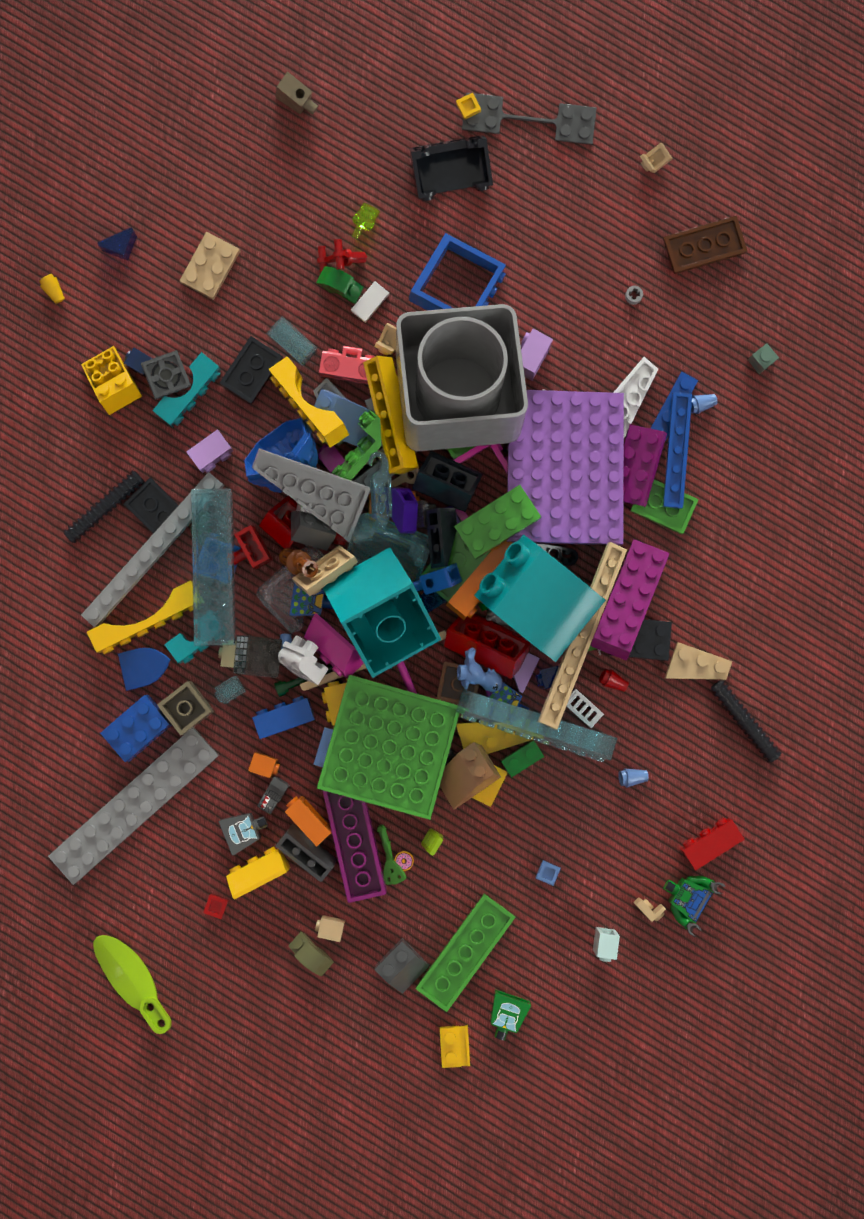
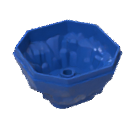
[244,418,318,493]

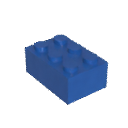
[100,695,172,762]

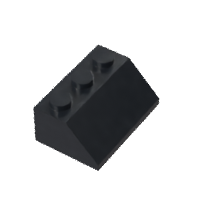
[412,451,483,512]

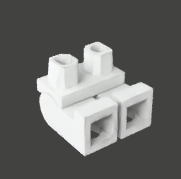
[278,635,328,685]

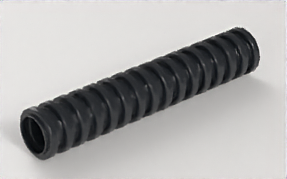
[63,470,144,543]
[710,680,782,763]

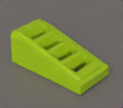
[421,828,443,856]

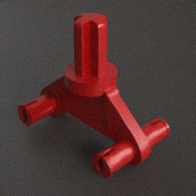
[317,239,367,274]

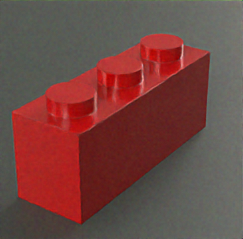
[680,817,745,871]

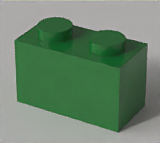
[500,740,544,777]

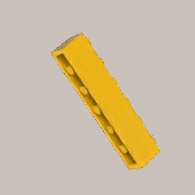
[363,356,419,474]

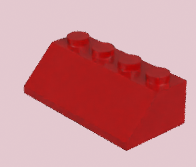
[444,614,532,679]

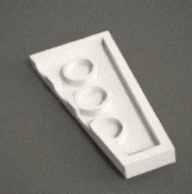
[613,357,658,438]

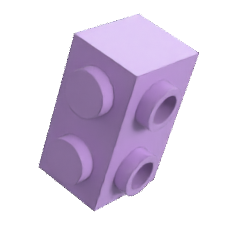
[187,429,233,473]

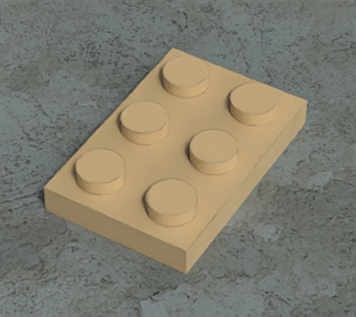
[180,232,240,300]
[292,545,358,596]

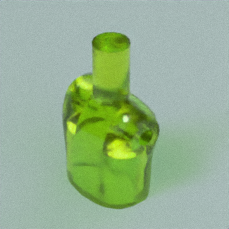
[352,202,380,239]

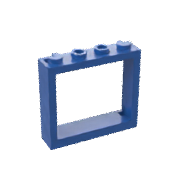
[408,233,506,311]

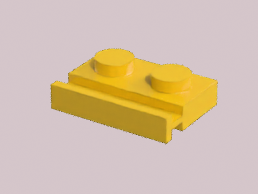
[440,1025,470,1068]

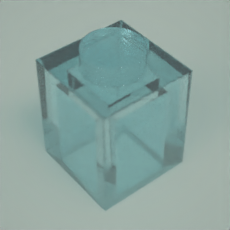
[214,676,246,704]

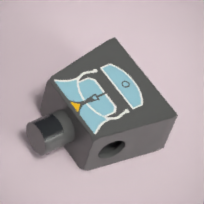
[218,813,268,856]

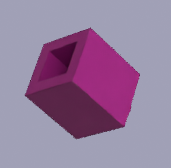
[318,444,345,474]

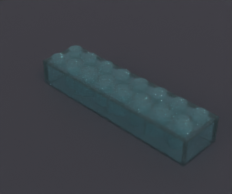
[191,489,236,647]
[456,689,617,762]

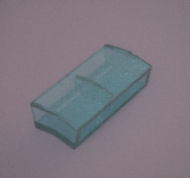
[267,316,317,366]

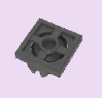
[141,350,191,400]

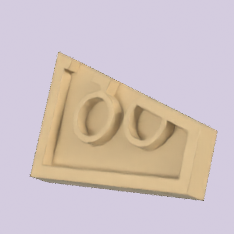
[665,642,732,680]

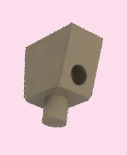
[275,71,319,115]

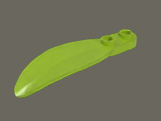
[93,935,172,1034]

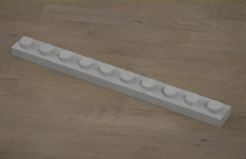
[81,472,224,628]

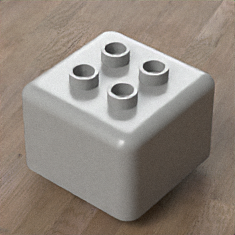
[396,304,528,451]

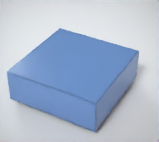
[535,860,561,886]

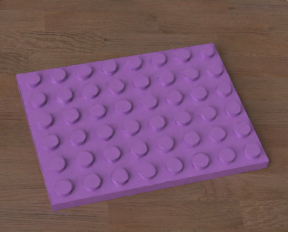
[507,390,624,545]

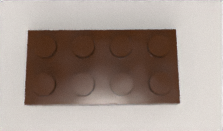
[663,215,747,274]

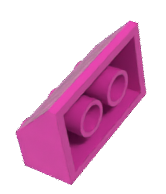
[304,613,364,679]

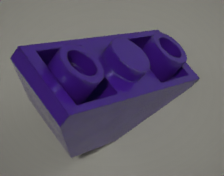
[376,486,418,534]

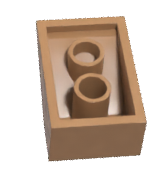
[440,742,501,810]

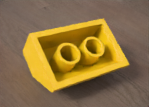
[226,847,291,900]

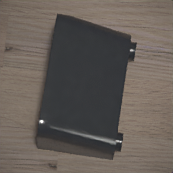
[409,135,493,201]

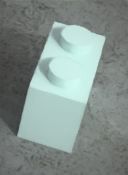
[593,927,620,962]

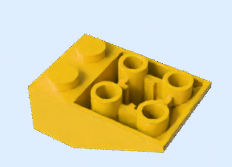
[81,346,142,415]

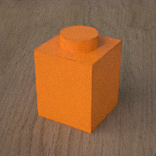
[248,752,280,778]

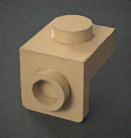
[640,143,673,173]
[375,323,396,355]

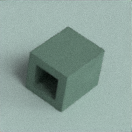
[748,343,779,374]

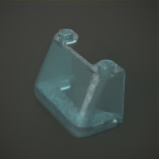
[347,513,430,583]

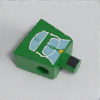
[490,989,531,1041]

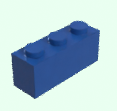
[252,696,316,739]

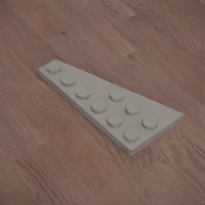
[252,448,370,542]

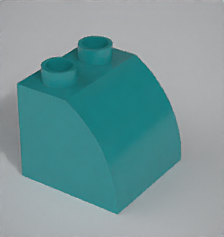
[474,534,606,662]
[323,547,442,678]

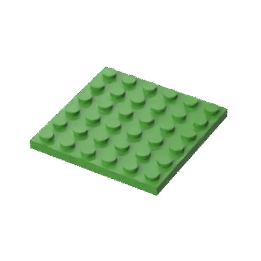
[317,675,461,820]

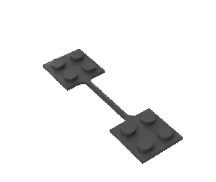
[462,92,597,145]

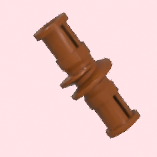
[279,548,318,578]

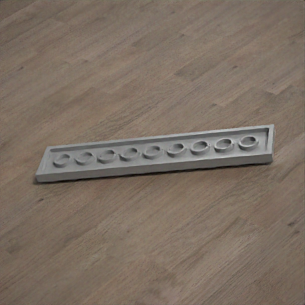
[48,727,219,885]

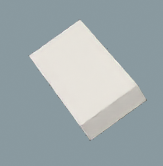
[351,281,390,323]

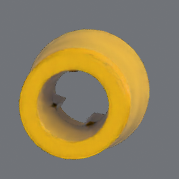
[39,274,65,304]

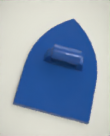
[118,648,170,691]

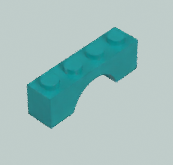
[152,352,221,428]

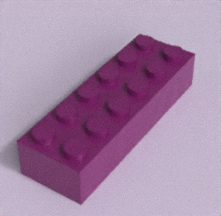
[590,539,670,661]
[323,790,387,903]

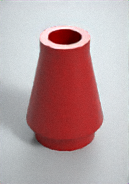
[599,669,629,692]

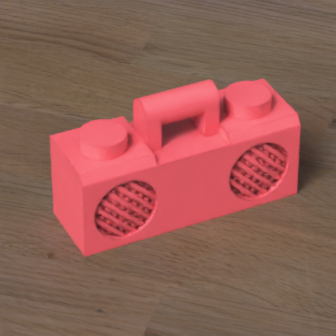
[319,346,375,384]

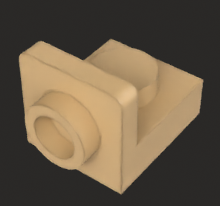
[633,897,666,922]

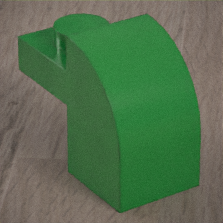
[316,266,364,304]

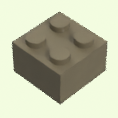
[157,681,215,736]

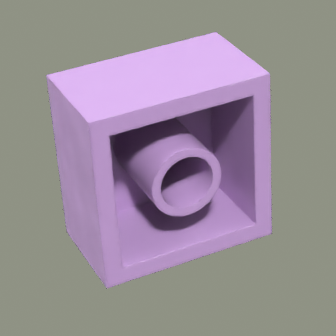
[521,329,553,381]

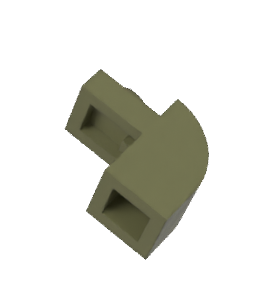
[289,931,334,977]

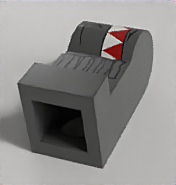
[257,776,290,815]

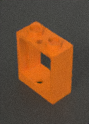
[285,796,332,847]

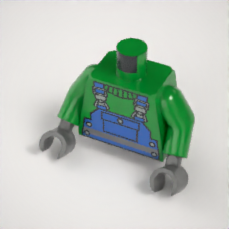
[663,876,725,937]

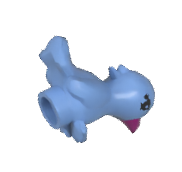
[457,648,502,697]

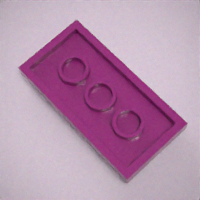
[623,424,667,507]

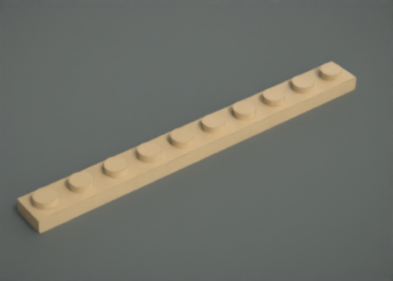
[537,542,627,730]

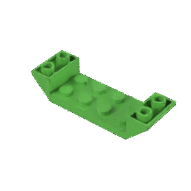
[299,410,382,507]

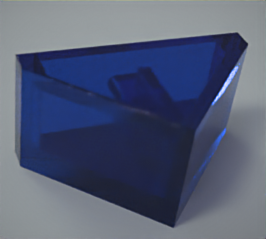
[98,227,137,261]

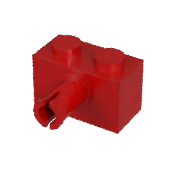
[226,525,273,569]

